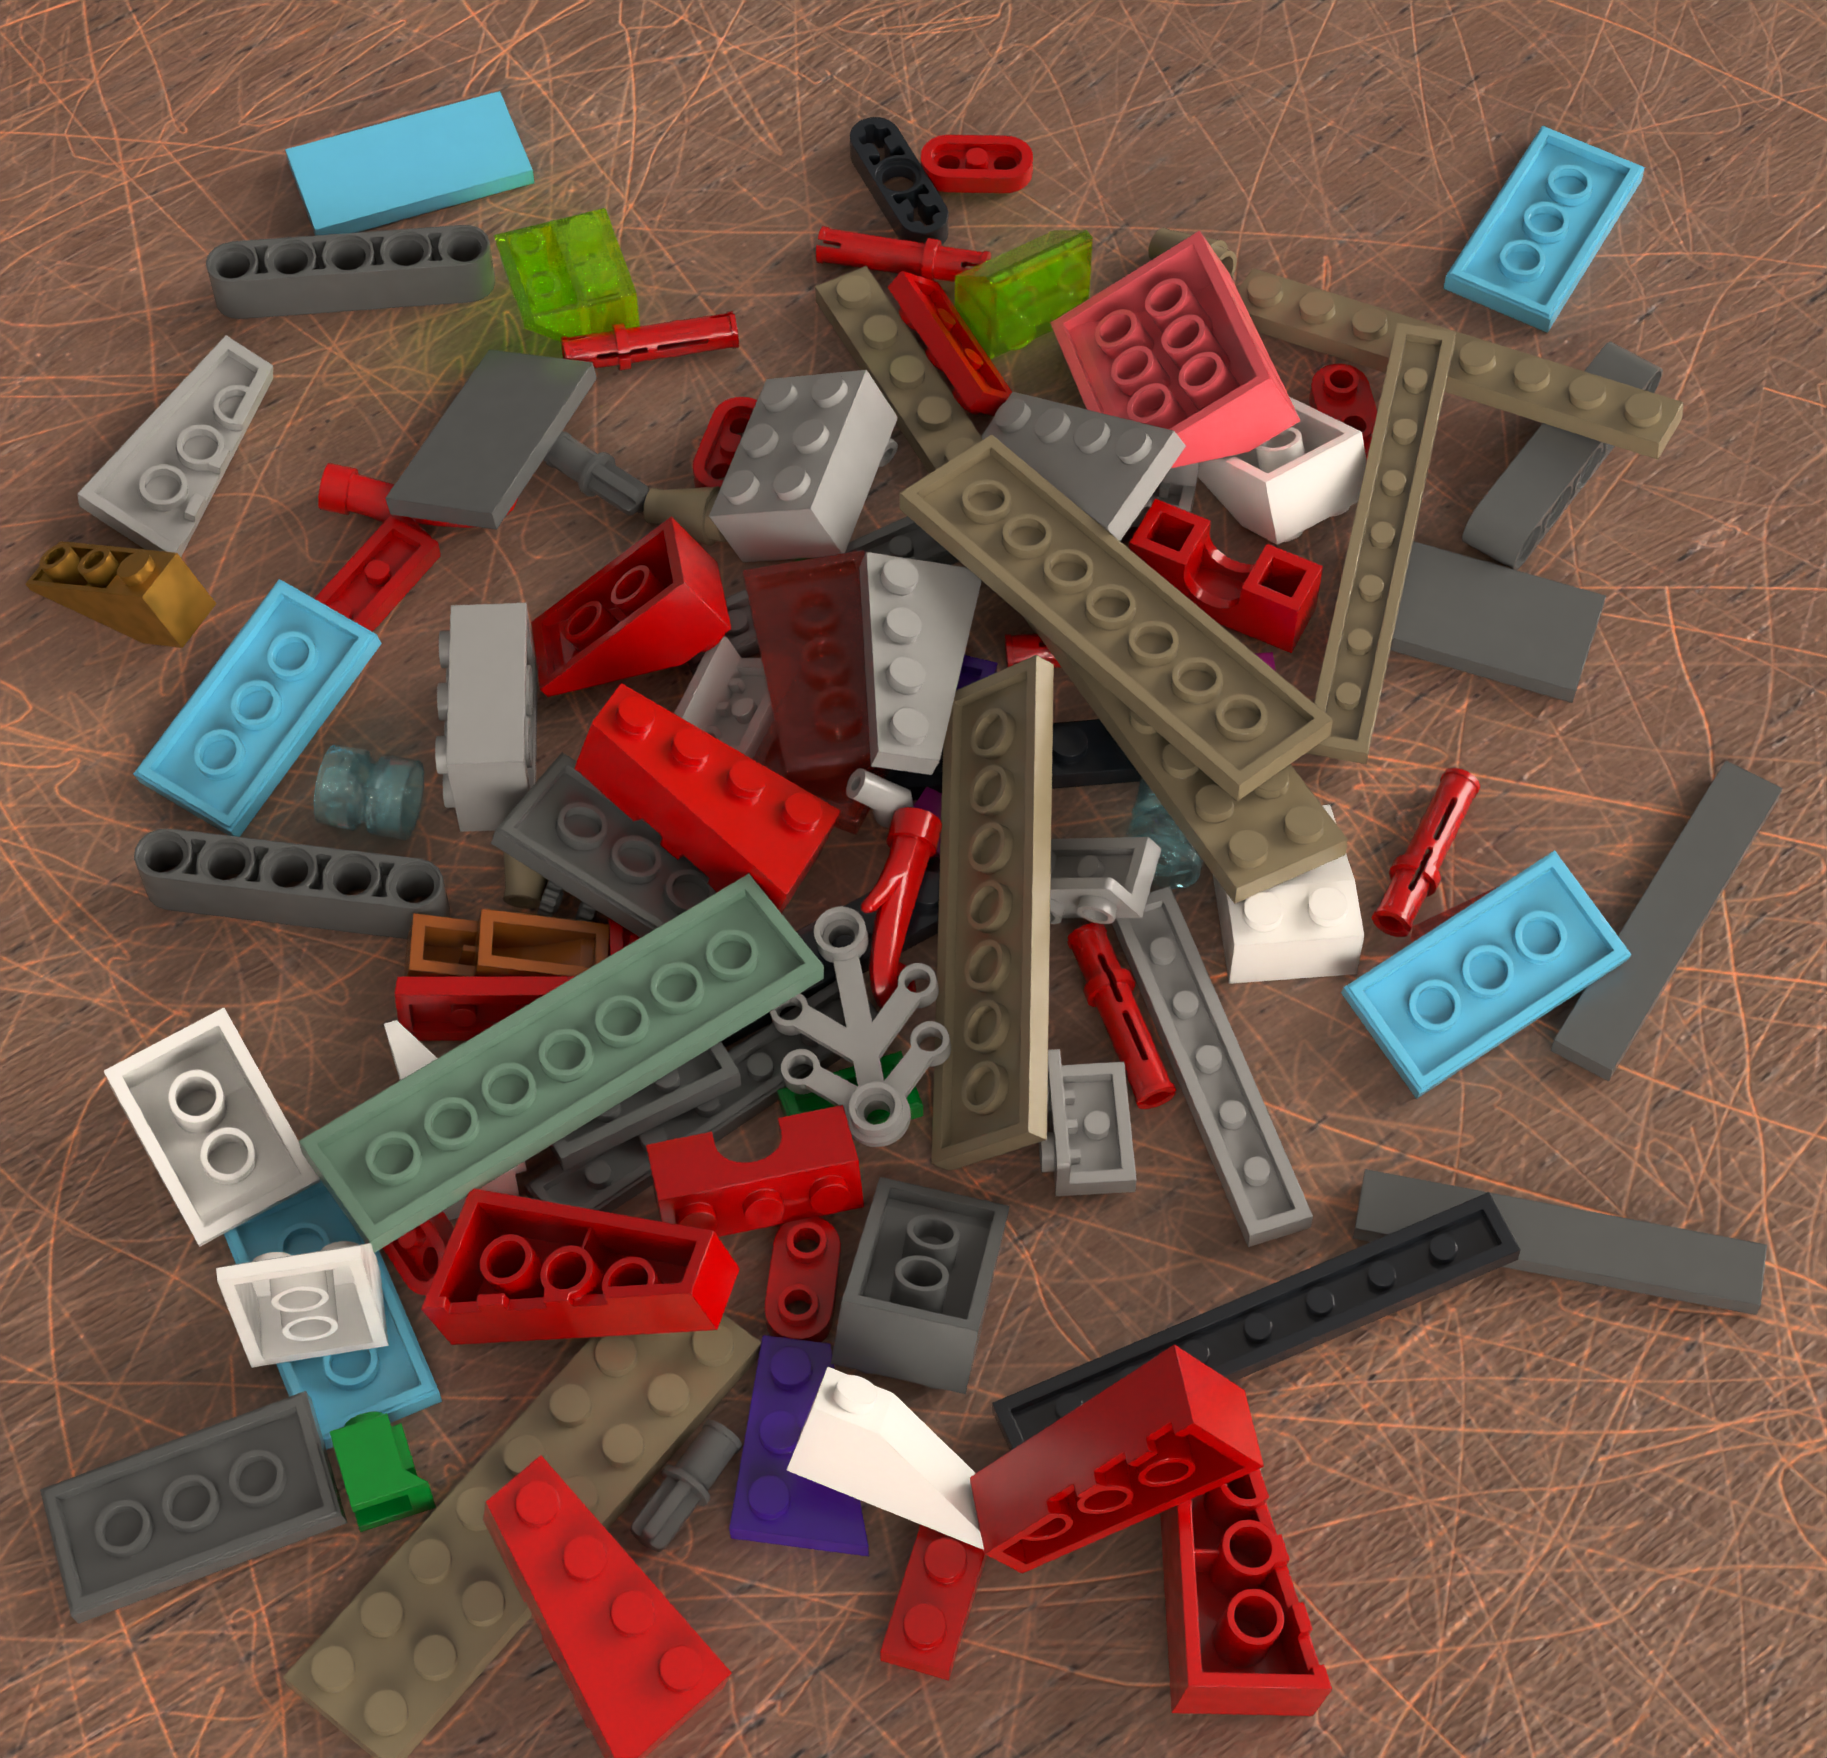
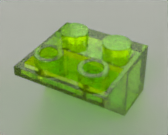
[494,208,640,342]
[955,230,1093,360]

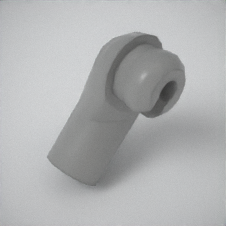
[846,768,914,828]

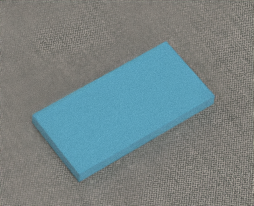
[285,91,535,235]
[1443,126,1645,333]
[133,579,382,837]
[1341,850,1631,1099]
[224,1178,442,1450]

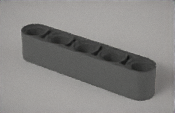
[206,225,496,319]
[1462,341,1663,570]
[134,829,450,939]

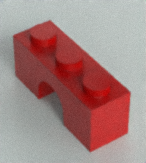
[1129,498,1323,653]
[646,1105,864,1237]

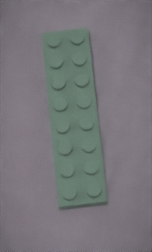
[299,874,824,1253]

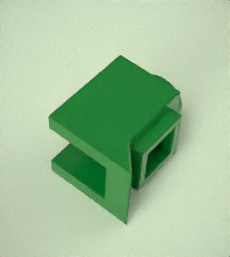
[330,1411,436,1532]

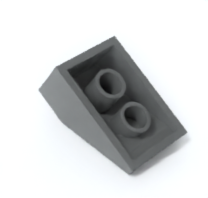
[831,1177,1010,1394]

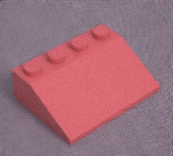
[1050,231,1301,468]

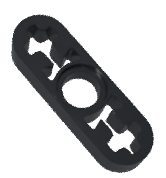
[850,117,949,245]

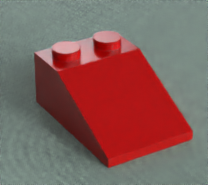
[531,516,731,697]

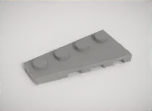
[77,335,274,557]
[981,392,1186,541]
[859,552,982,775]

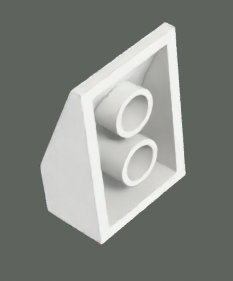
[1198,397,1367,545]
[1213,805,1364,984]
[104,1008,320,1247]
[216,1241,389,1368]

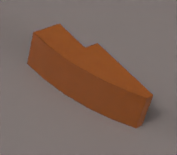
[404,909,609,977]

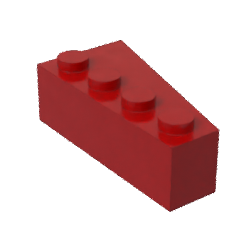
[574,683,841,914]
[421,1189,740,1345]
[970,1344,1264,1574]
[483,1455,732,1758]
[1160,1469,1332,1716]

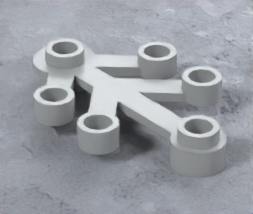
[770,906,951,1147]

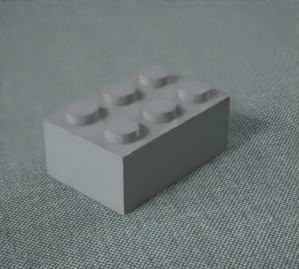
[709,370,898,562]
[435,603,538,832]

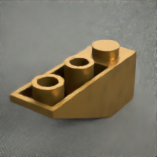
[25,541,216,648]

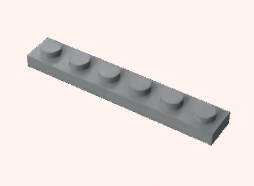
[1112,886,1313,1247]

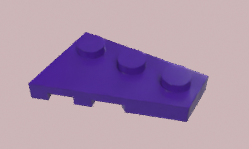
[729,1335,869,1557]

